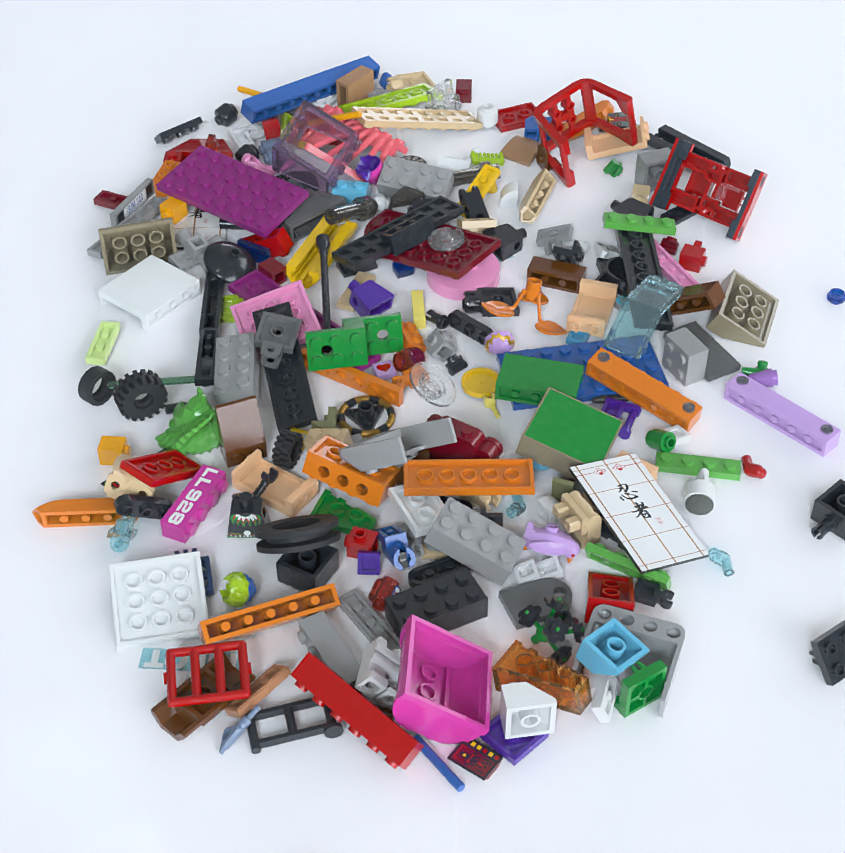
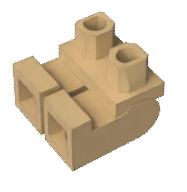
[552,490,602,549]

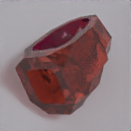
[392,347,426,372]

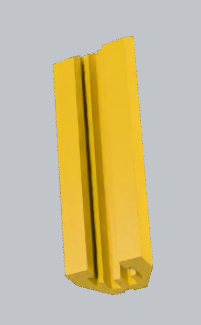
[286,215,358,289]

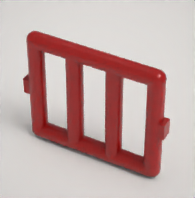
[163,640,252,708]

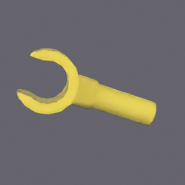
[484,393,501,419]

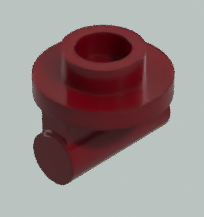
[660,236,679,256]

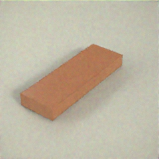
[224,664,292,718]

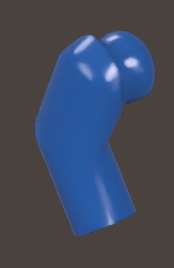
[379,72,392,90]

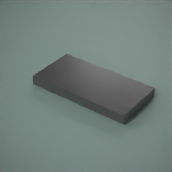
[663,321,741,382]

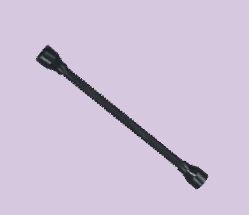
[316,234,332,353]

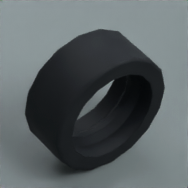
[78,366,116,406]

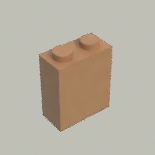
[336,65,374,106]

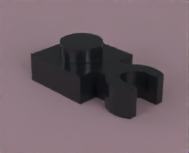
[634,578,675,609]

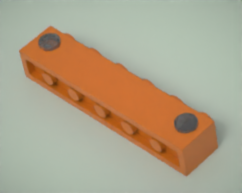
[585,347,703,432]

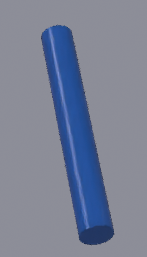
[414,734,465,792]

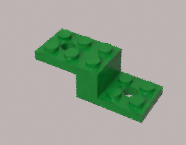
[305,312,404,372]

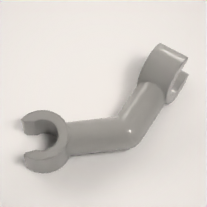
[399,522,425,557]

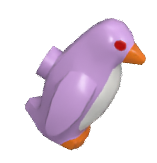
[523,521,580,563]

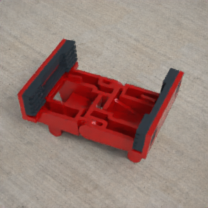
[649,138,768,241]

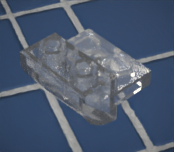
[425,78,462,110]

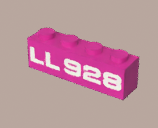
[160,464,228,544]

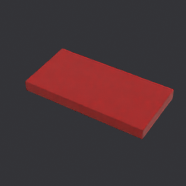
[119,449,201,488]

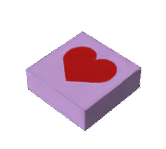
[372,360,397,380]

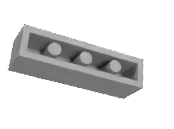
[297,611,368,693]

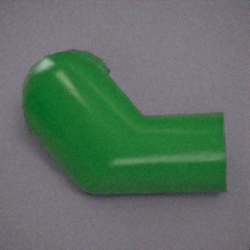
[741,360,768,376]

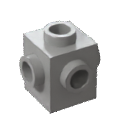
[423,328,457,363]

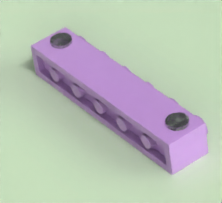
[723,372,841,457]

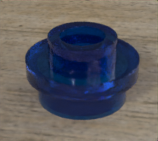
[826,288,845,305]

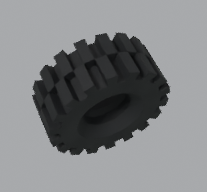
[113,369,168,422]

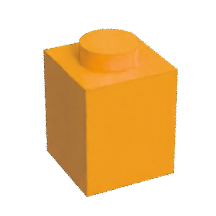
[159,196,188,225]
[97,435,131,466]

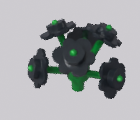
[518,596,585,666]

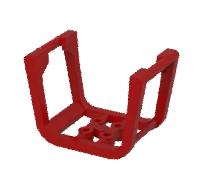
[534,78,638,188]

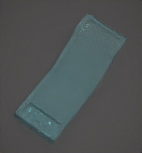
[603,275,684,360]

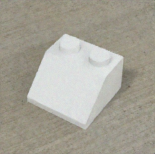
[500,682,557,739]

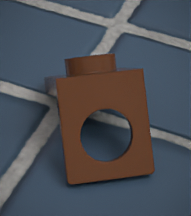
[536,144,562,171]

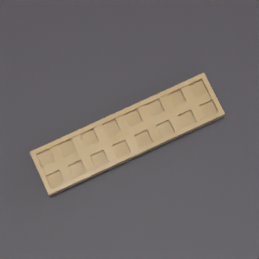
[351,107,483,131]

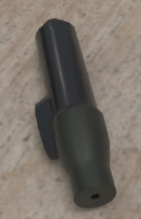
[592,394,628,404]

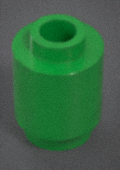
[645,429,676,452]

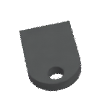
[498,578,572,630]

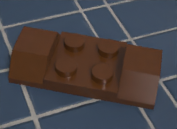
[151,652,256,741]

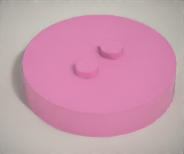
[427,253,500,301]

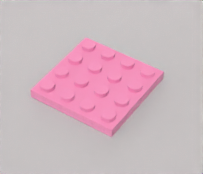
[230,280,322,360]

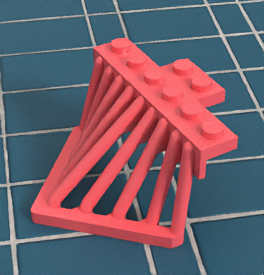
[295,104,409,182]

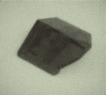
[388,186,425,210]

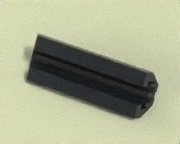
[647,124,731,167]

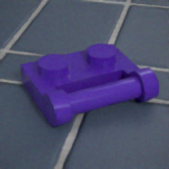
[601,397,642,440]

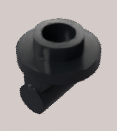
[445,354,468,376]

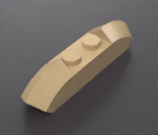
[519,168,557,223]

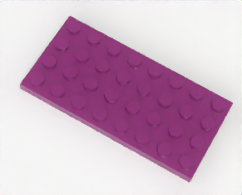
[156,145,309,238]

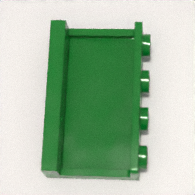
[495,353,584,406]

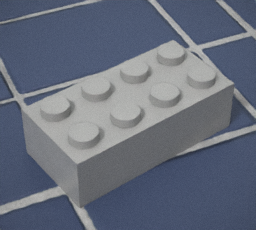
[377,155,454,202]
[214,332,260,405]
[424,497,527,586]

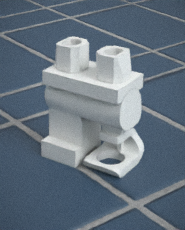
[355,637,401,710]

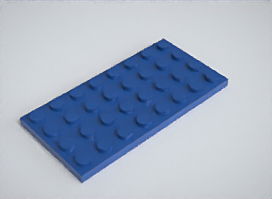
[496,335,669,411]

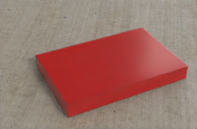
[495,102,536,133]

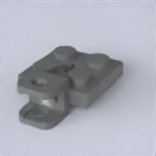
[254,311,302,369]

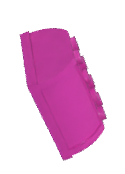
[393,614,493,744]

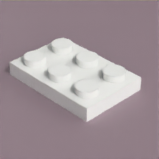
[387,485,444,538]

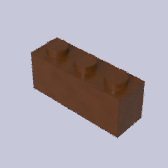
[527,256,587,294]
[667,281,726,316]

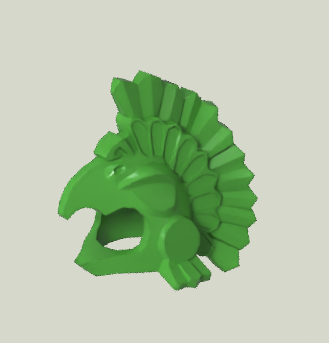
[155,387,220,455]

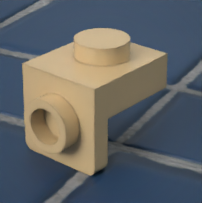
[631,184,651,204]

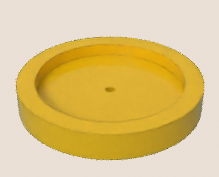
[461,367,499,398]

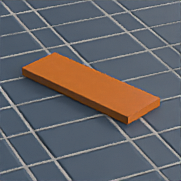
[403,458,535,496]

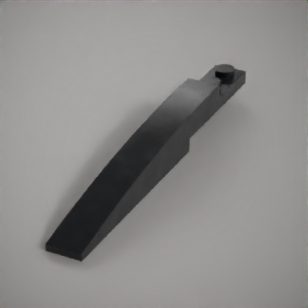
[194,272,225,387]

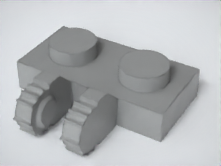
[536,223,574,256]

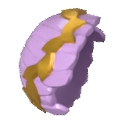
[485,330,515,355]

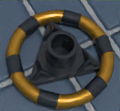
[337,395,396,438]

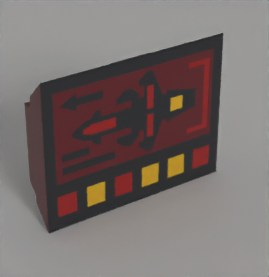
[447,739,504,781]

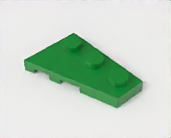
[310,488,377,534]

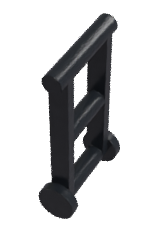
[245,698,344,754]

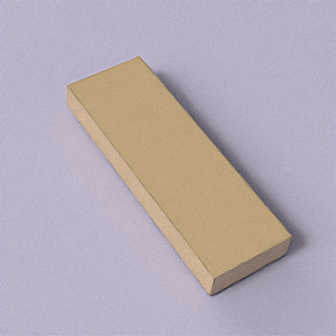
[336,271,376,312]

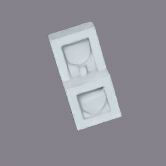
[513,556,565,585]

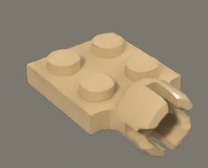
[386,71,436,92]

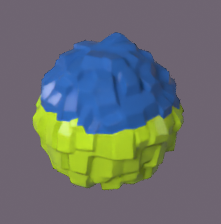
[219,571,257,608]

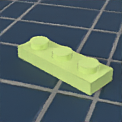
[85,321,121,365]

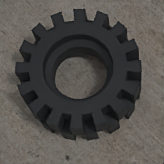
[272,429,303,470]

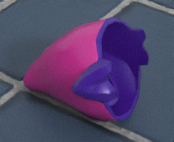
[355,154,383,186]

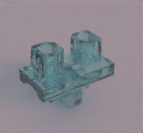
[107,516,138,553]

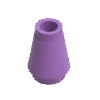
[748,368,778,388]

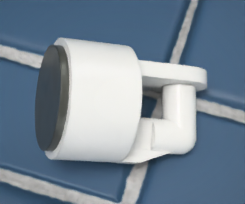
[683,468,717,515]

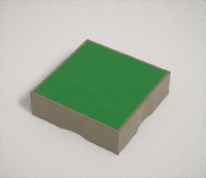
[515,387,624,482]

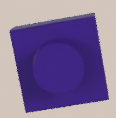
[357,551,381,575]

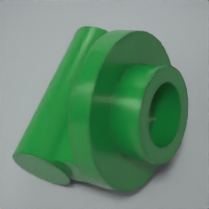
[603,158,623,178]

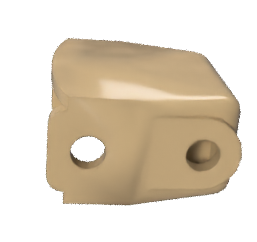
[104,453,156,499]

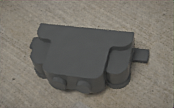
[275,188,354,243]

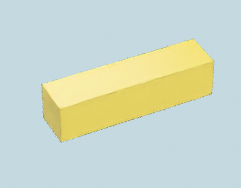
[411,290,426,329]

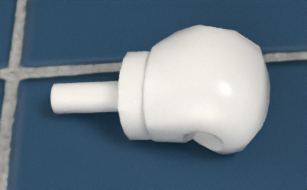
[371,193,390,210]

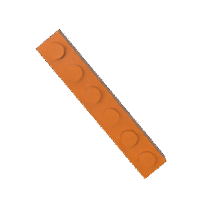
[197,583,341,645]

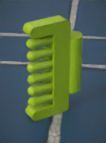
[470,151,505,169]
[222,295,245,323]

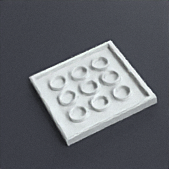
[108,551,209,651]

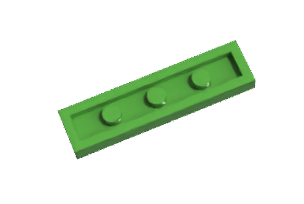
[602,212,677,236]
[655,451,741,481]
[585,542,672,591]

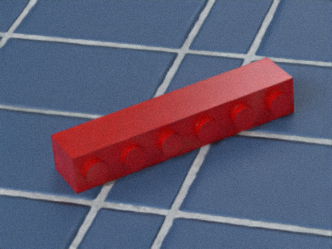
[291,652,424,770]

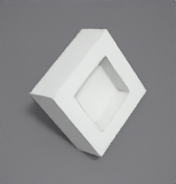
[663,425,692,447]

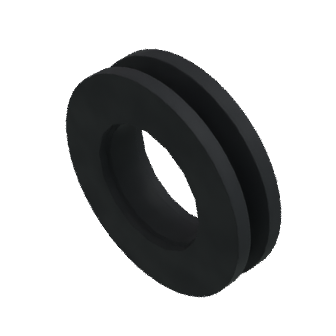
[254,514,341,554]

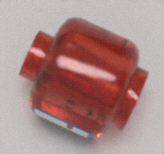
[368,576,402,612]

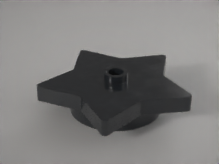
[595,256,628,299]

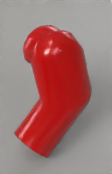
[741,455,767,479]

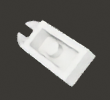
[576,665,619,723]

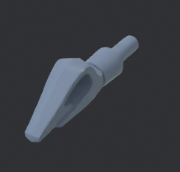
[219,705,261,755]

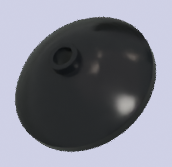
[203,241,257,284]

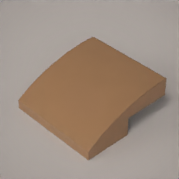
[500,135,542,167]

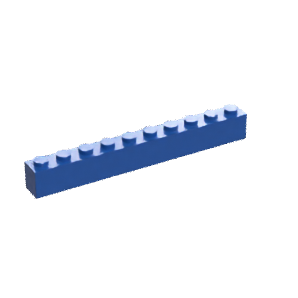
[241,55,380,124]

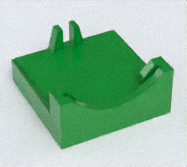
[614,659,667,718]

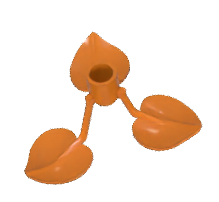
[481,277,567,335]

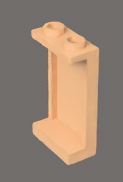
[584,116,650,160]
[566,278,618,338]
[231,449,319,517]

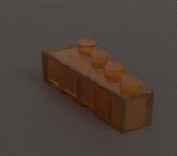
[492,640,592,715]

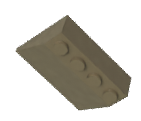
[98,217,177,276]
[706,269,779,348]

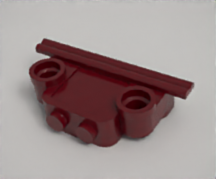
[417,414,503,460]

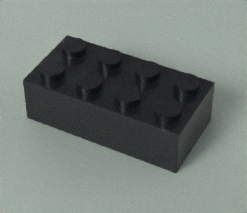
[384,567,488,639]

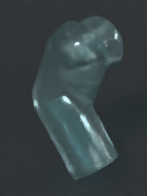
[506,495,526,519]
[708,547,735,577]

